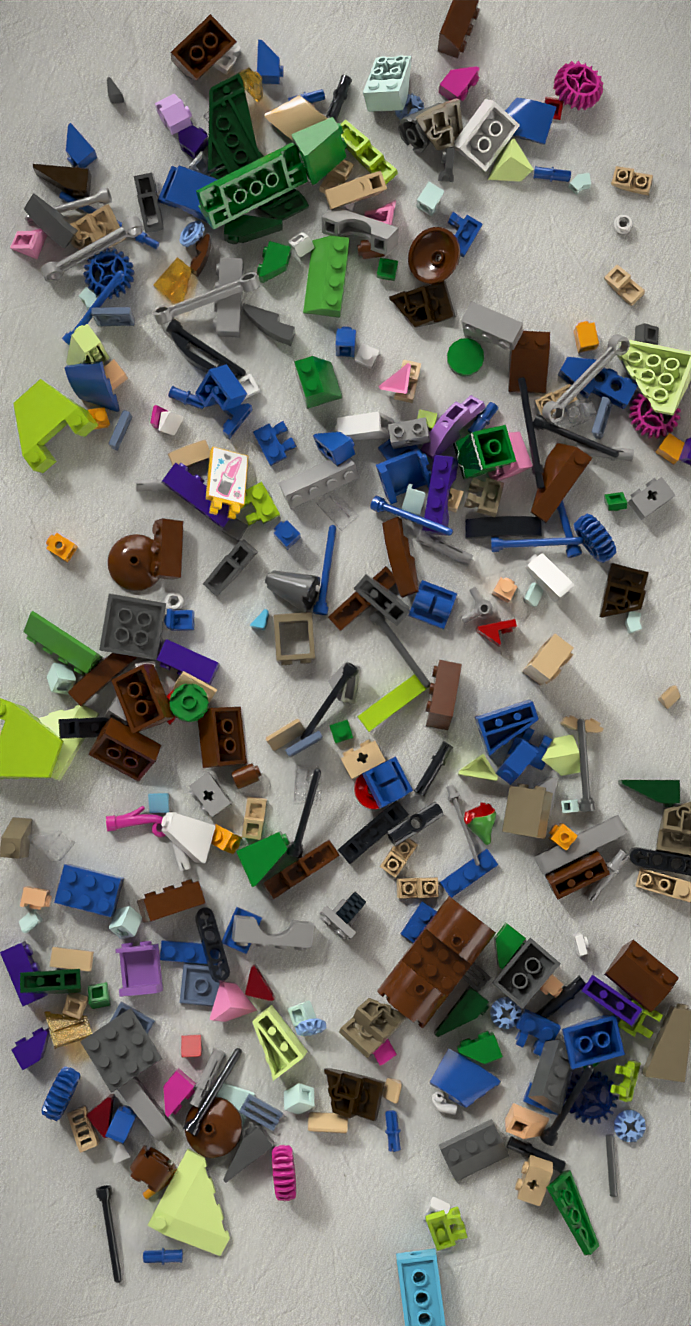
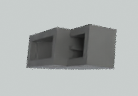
[134,172,164,233]
[24,193,78,249]
[242,303,295,346]
[203,540,258,596]

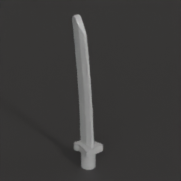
[446,785,480,866]

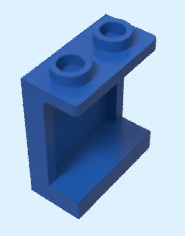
[376,448,432,505]

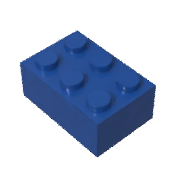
[54,864,124,917]

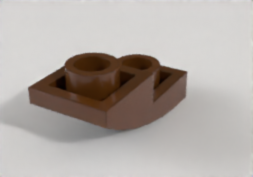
[190,233,211,277]

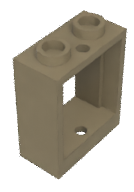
[274,612,315,665]

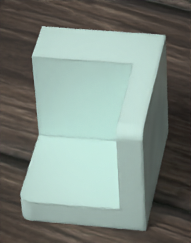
[416,182,444,216]
[402,484,426,515]
[47,663,76,695]
[109,906,142,939]
[284,1083,315,1114]

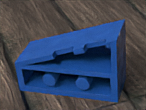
[475,699,539,756]

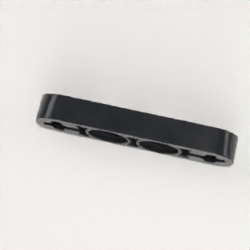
[629,847,691,876]
[195,907,230,983]

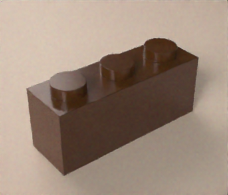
[151,518,184,580]
[545,850,610,900]

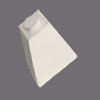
[336,412,394,440]
[526,553,575,602]
[161,812,216,863]

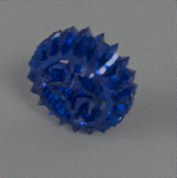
[565,1070,618,1125]

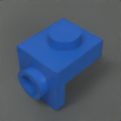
[164,609,195,631]

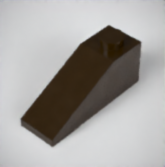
[33,164,92,199]

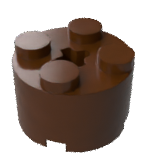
[130,1145,176,1193]

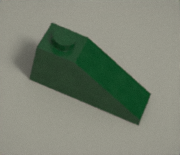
[223,215,283,244]
[618,780,680,807]
[20,969,81,994]
[434,986,489,1037]

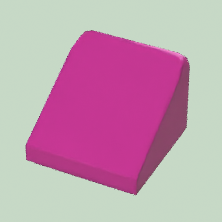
[150,405,168,429]
[373,1039,397,1066]

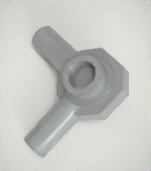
[461,587,494,624]

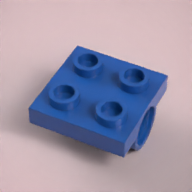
[408,580,458,630]
[362,756,413,808]

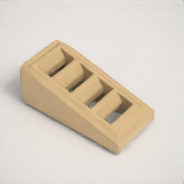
[67,1105,100,1153]

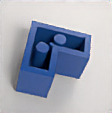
[195,364,247,411]

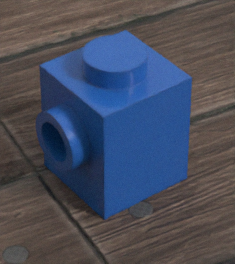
[273,520,301,550]

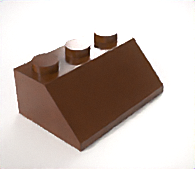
[437,0,480,59]
[170,14,237,81]
[111,664,175,734]
[198,706,247,768]
[88,718,161,782]
[604,939,679,1013]

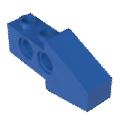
[558,357,638,410]

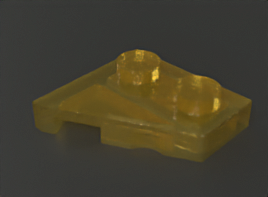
[238,67,263,102]
[153,257,192,304]
[44,1011,92,1049]

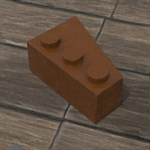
[425,660,462,731]
[137,879,206,923]

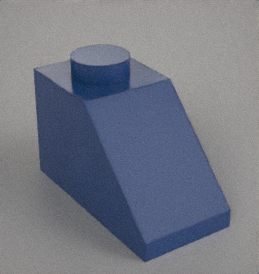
[257,40,284,84]
[66,123,98,168]
[335,327,356,357]
[313,432,356,466]
[496,739,539,785]
[105,1105,137,1144]

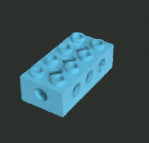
[396,1248,446,1326]

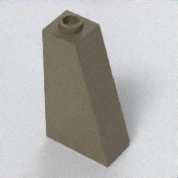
[642,1003,691,1083]

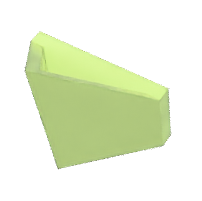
[488,139,534,182]
[541,735,580,776]
[458,754,498,781]

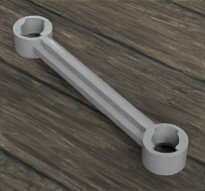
[41,216,144,282]
[153,272,261,325]
[542,334,630,423]

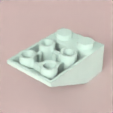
[363,55,412,112]

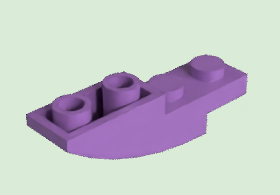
[421,395,485,460]

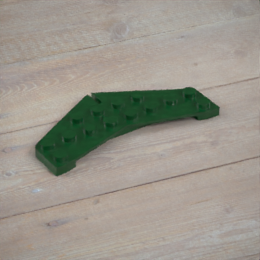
[208,73,309,221]

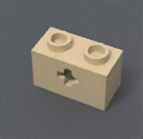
[341,739,386,779]
[515,1155,553,1206]

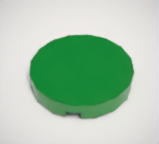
[447,338,484,376]
[170,684,209,722]

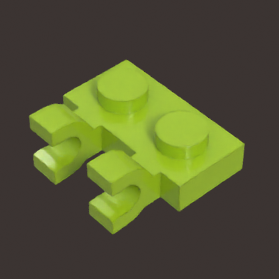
[240,481,280,526]
[618,998,663,1039]
[610,1060,641,1102]
[425,1206,468,1251]

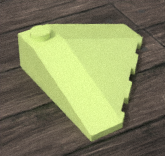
[617,340,691,416]
[0,705,99,780]
[147,1149,230,1256]

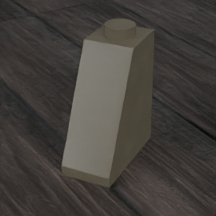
[0,817,33,859]

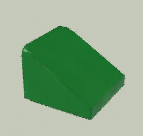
[88,982,111,1009]

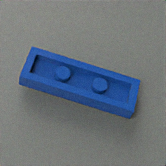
[440,849,498,898]
[160,940,220,965]

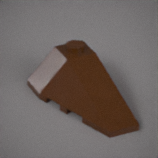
[530,443,592,523]

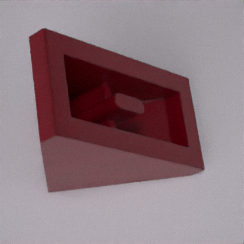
[245,964,276,1001]
[86,1094,114,1138]

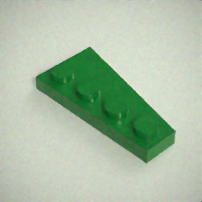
[546,1170,600,1255]

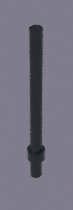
[518,377,545,489]

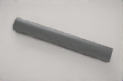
[606,1134,618,1197]

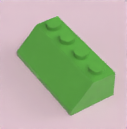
[303,236,350,318]
[23,611,103,676]

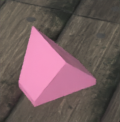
[364,200,396,225]
[10,228,47,259]
[378,363,411,394]
[210,982,257,1022]

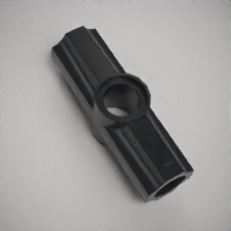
[387,802,444,847]

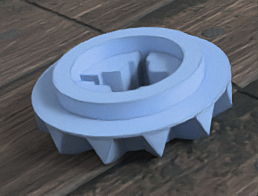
[395,93,424,120]
[179,220,205,247]
[490,997,522,1029]
[295,1018,327,1036]
[614,1110,646,1142]

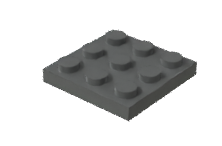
[99,593,166,660]
[80,1008,163,1093]

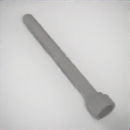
[25,188,112,222]

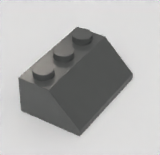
[492,937,561,1009]
[528,1040,574,1114]
[439,1119,509,1182]

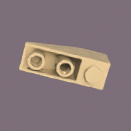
[324,171,387,210]
[635,868,691,903]

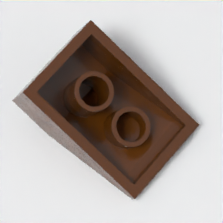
[508,331,550,394]

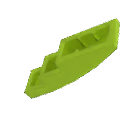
[341,119,398,184]
[357,674,429,732]

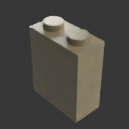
[502,783,553,839]

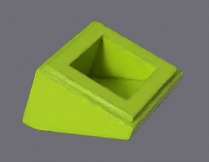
[417,409,438,431]

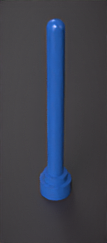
[62,270,124,345]
[370,496,453,536]
[557,500,582,558]
[313,525,336,615]
[491,537,584,552]

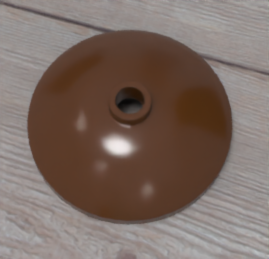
[408,227,460,284]
[108,534,160,591]
[185,1097,242,1158]

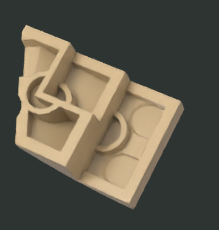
[264,95,328,141]
[70,204,126,254]

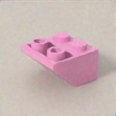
[488,431,533,481]

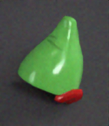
[464,802,496,845]

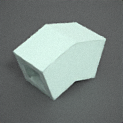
[568,173,591,195]
[79,287,97,310]
[625,611,642,633]
[561,799,579,813]

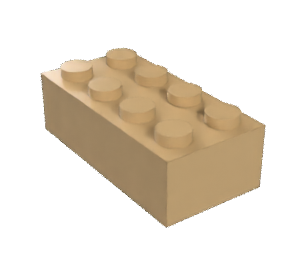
[522,634,574,685]

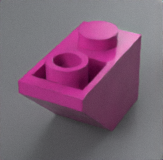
[439,66,480,101]
[163,1068,196,1117]

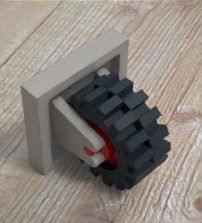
[319,892,366,939]

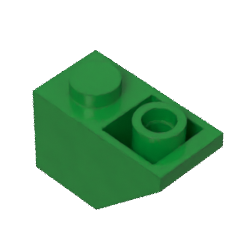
[257,241,292,283]
[494,922,526,969]
[456,1031,503,1064]

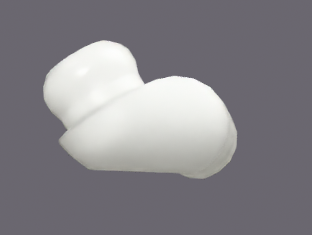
[432,1091,457,1115]

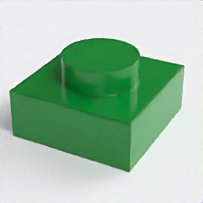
[376,257,398,281]
[604,492,627,511]
[329,719,353,744]

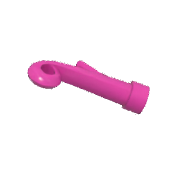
[106,806,166,837]

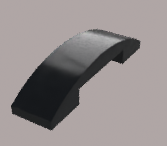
[171,332,238,378]
[465,516,542,539]
[58,717,129,739]
[337,800,409,864]

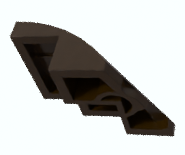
[389,281,456,327]
[599,563,649,618]
[324,1068,385,1121]

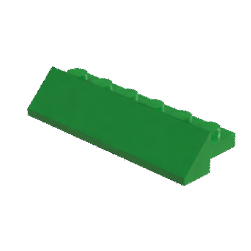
[196,143,308,230]

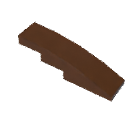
[382,516,419,598]
[328,566,396,631]
[68,653,138,707]
[262,840,340,900]

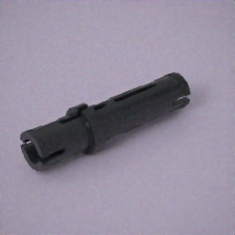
[326,75,352,121]
[414,741,454,796]
[536,975,586,1019]
[506,1136,566,1173]

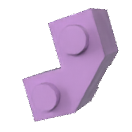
[155,93,192,135]

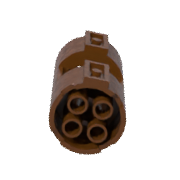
[377,896,496,1028]

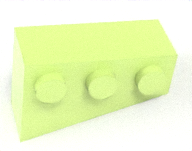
[66,324,110,365]
[252,1005,308,1081]

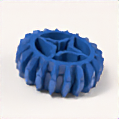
[83,248,135,299]
[574,513,617,563]
[41,1066,80,1121]

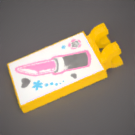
[206,447,248,519]

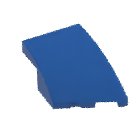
[505,97,556,145]
[64,361,120,412]
[430,1048,501,1108]

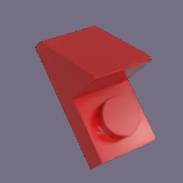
[476,619,517,647]

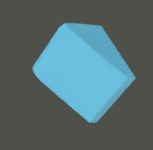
[250,609,269,630]
[148,793,169,813]

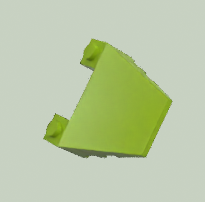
[13,379,98,473]
[0,698,64,780]

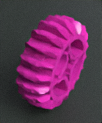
[553,60,604,111]
[629,393,681,439]
[272,1145,296,1201]

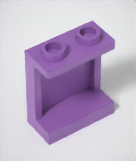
[115,941,163,997]

